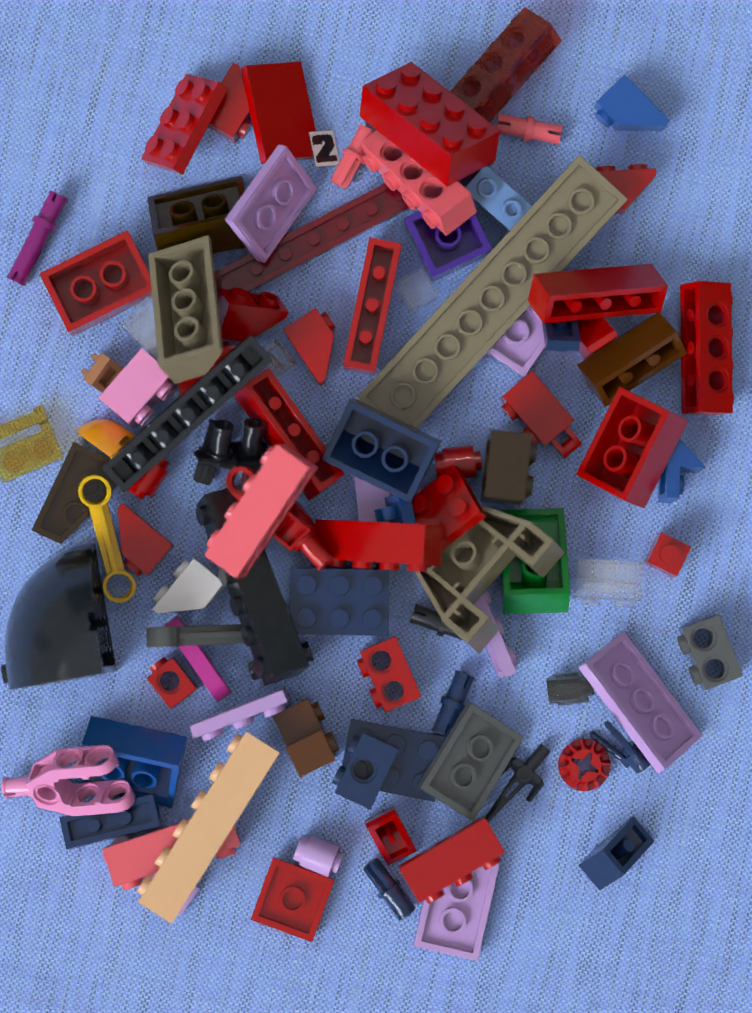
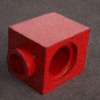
[147,656,198,709]

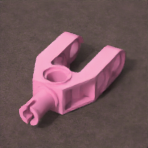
[1,745,136,816]

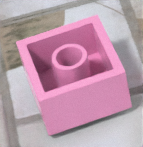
[98,348,176,429]

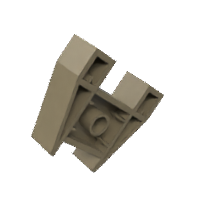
[414,505,565,653]

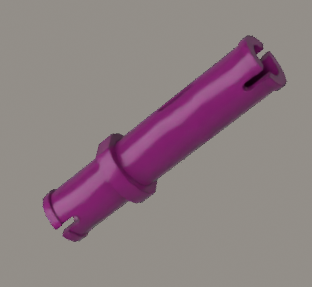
[6,190,68,286]

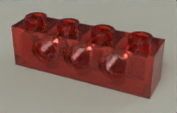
[450,7,562,122]

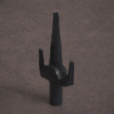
[485,744,551,823]

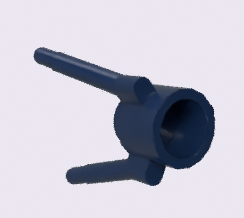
[590,721,651,774]

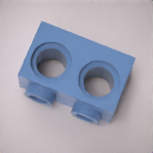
[459,166,532,231]

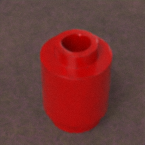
[434,445,482,479]
[127,458,170,500]

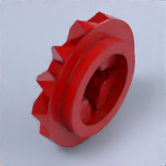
[558,739,611,791]

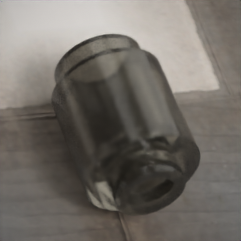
[546,671,595,706]

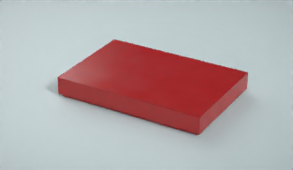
[241,61,316,164]

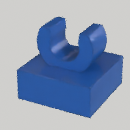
[374,495,416,524]

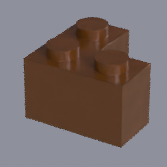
[273,698,340,777]

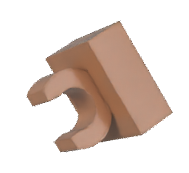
[81,353,124,393]

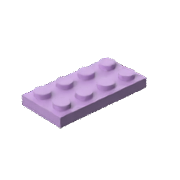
[578,631,703,773]

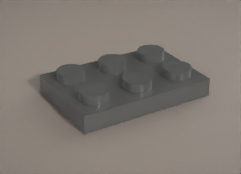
[417,702,524,822]

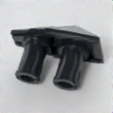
[194,418,269,471]

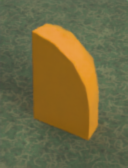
[76,419,135,457]

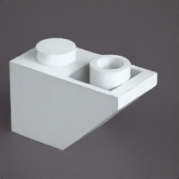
[152,558,224,614]

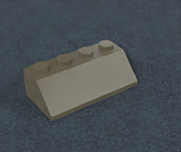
[148,235,223,384]

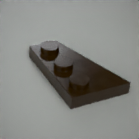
[31,442,117,544]

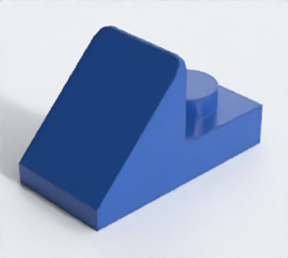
[658,439,705,503]

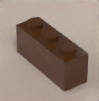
[577,313,687,407]

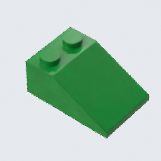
[499,508,570,614]

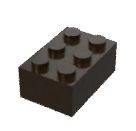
[480,430,537,505]

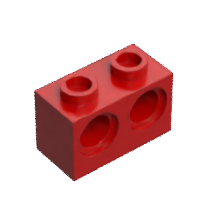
[356,636,421,712]

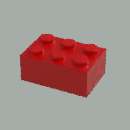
[40,230,152,336]
[576,386,689,509]

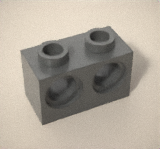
[677,614,743,690]

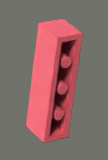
[204,444,318,578]
[102,819,241,890]

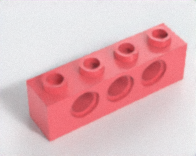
[361,130,477,236]

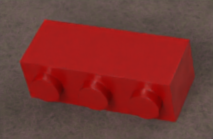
[399,815,505,904]

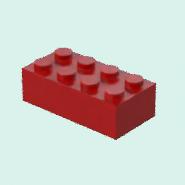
[360,61,500,186]

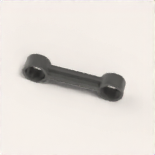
[146,624,244,647]

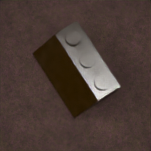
[147,176,246,255]

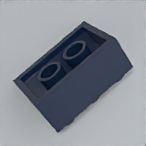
[321,398,442,503]

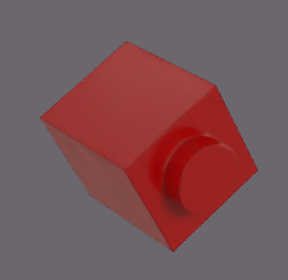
[643,532,691,577]

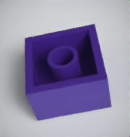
[404,211,492,282]

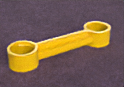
[78,474,136,603]

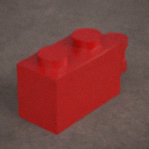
[501,371,582,459]

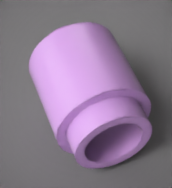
[293,835,344,877]

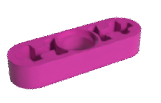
[164,615,232,702]

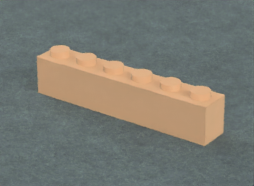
[137,731,280,924]

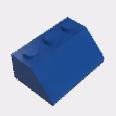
[78,716,187,808]

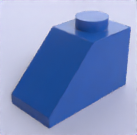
[594,74,670,131]

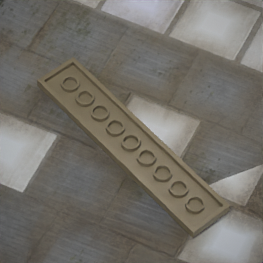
[358,155,628,428]

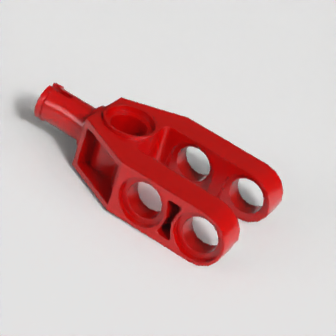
[226,466,335,571]

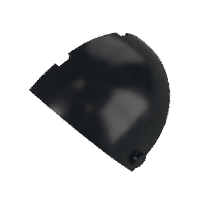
[1,543,117,690]

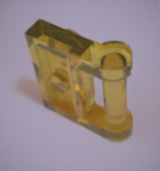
[0,405,65,483]

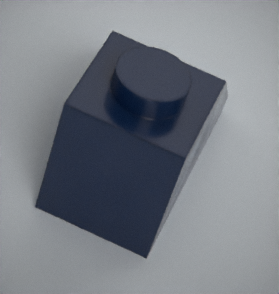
[579,816,654,891]

